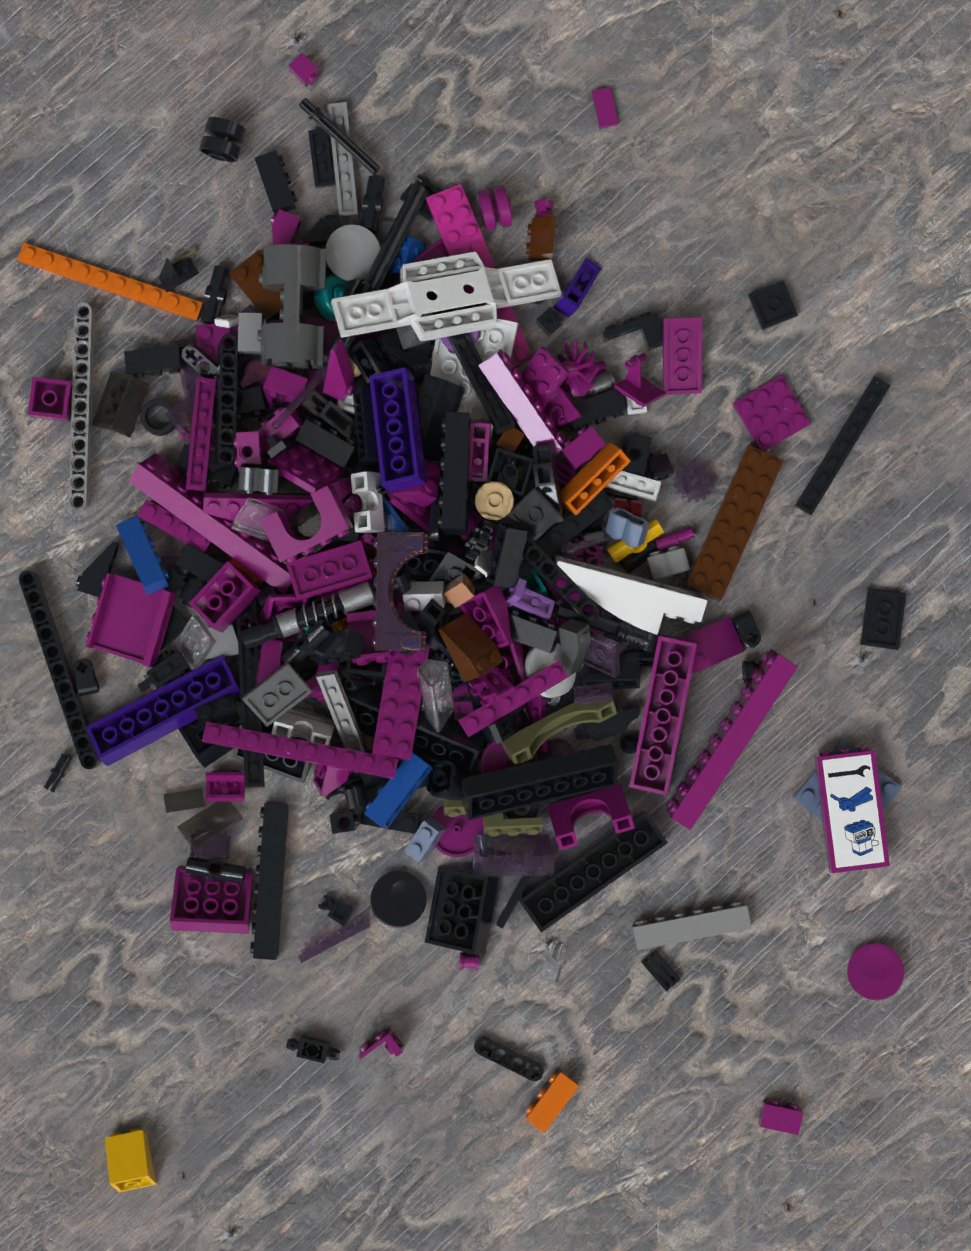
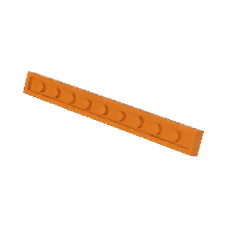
[17,242,204,322]

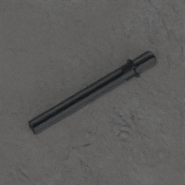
[299,98,380,175]

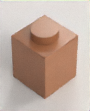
[444,574,476,608]

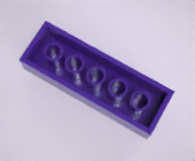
[369,367,427,492]

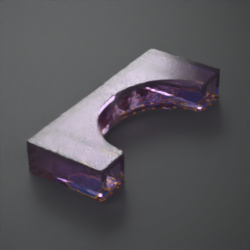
[373,532,428,652]

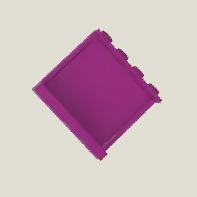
[86,573,177,667]

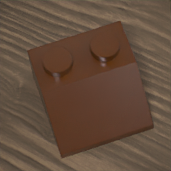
[526,215,556,261]

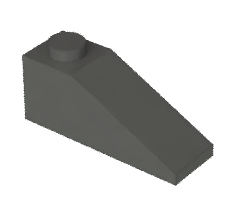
[559,619,591,677]

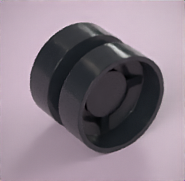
[199,117,246,162]

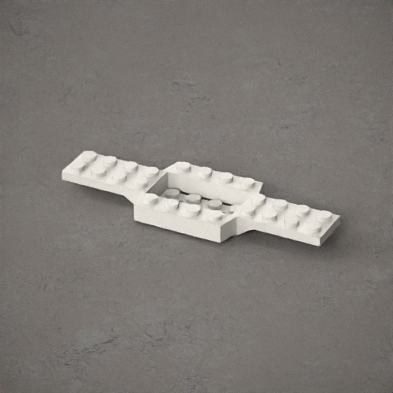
[331,252,562,342]

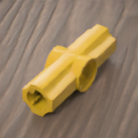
[606,518,664,563]

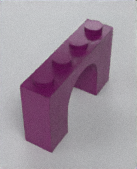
[260,485,353,563]
[255,640,339,702]
[547,784,634,850]

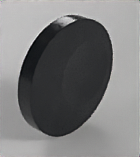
[370,871,427,928]

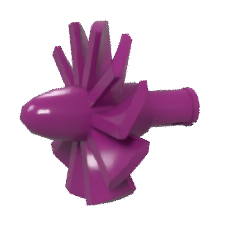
[557,340,607,396]

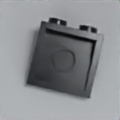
[429,549,483,586]

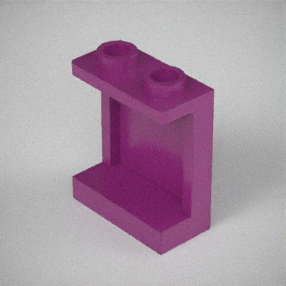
[347,610,391,666]

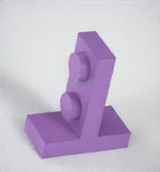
[504,578,555,620]

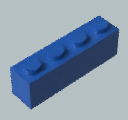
[116,516,169,596]
[364,752,433,830]

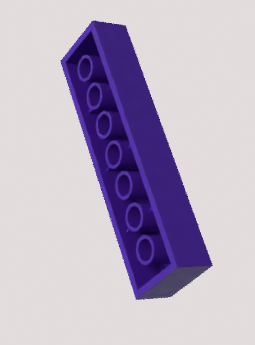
[86,655,240,766]

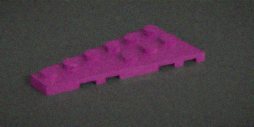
[203,493,320,539]

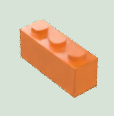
[525,1070,579,1133]

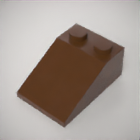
[229,250,284,321]
[438,613,503,682]

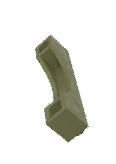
[502,687,617,766]

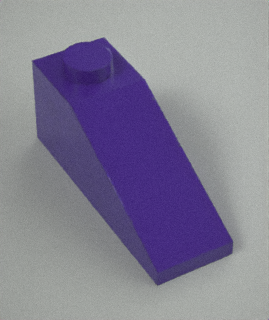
[553,258,602,318]

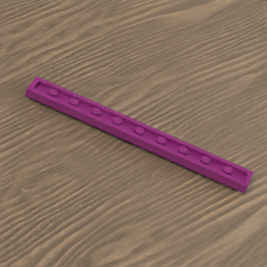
[202,722,399,779]

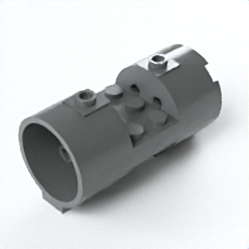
[257,244,327,369]

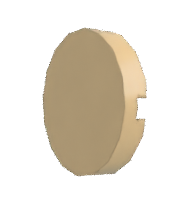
[475,481,514,520]

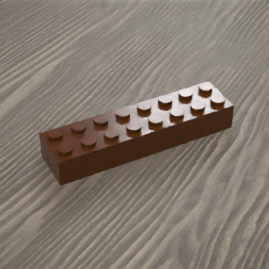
[684,445,784,602]

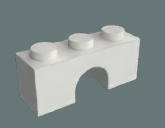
[351,471,385,533]
[271,712,334,745]

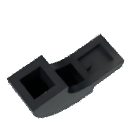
[418,598,453,660]

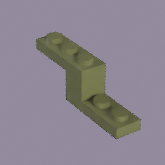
[443,800,543,837]

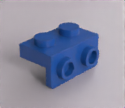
[391,236,426,274]

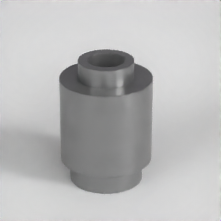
[589,371,616,396]

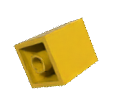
[105,1129,157,1192]

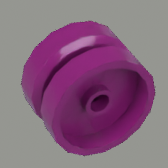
[477,184,512,232]

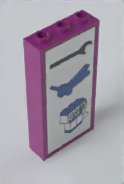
[814,747,890,873]

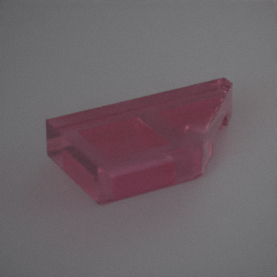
[239,357,271,388]

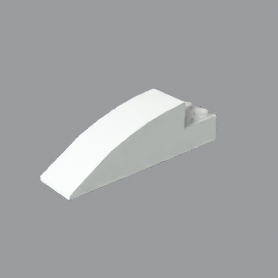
[554,555,707,635]

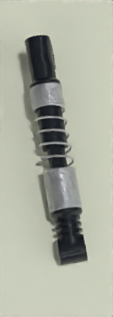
[238,568,411,649]

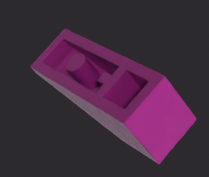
[271,209,302,245]
[323,339,355,402]
[468,419,491,482]

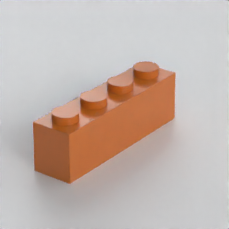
[560,442,631,515]

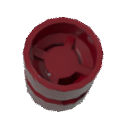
[613,497,642,518]

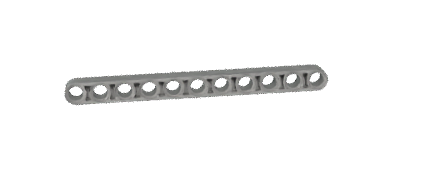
[69,302,95,512]

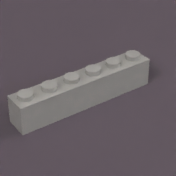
[632,902,752,950]

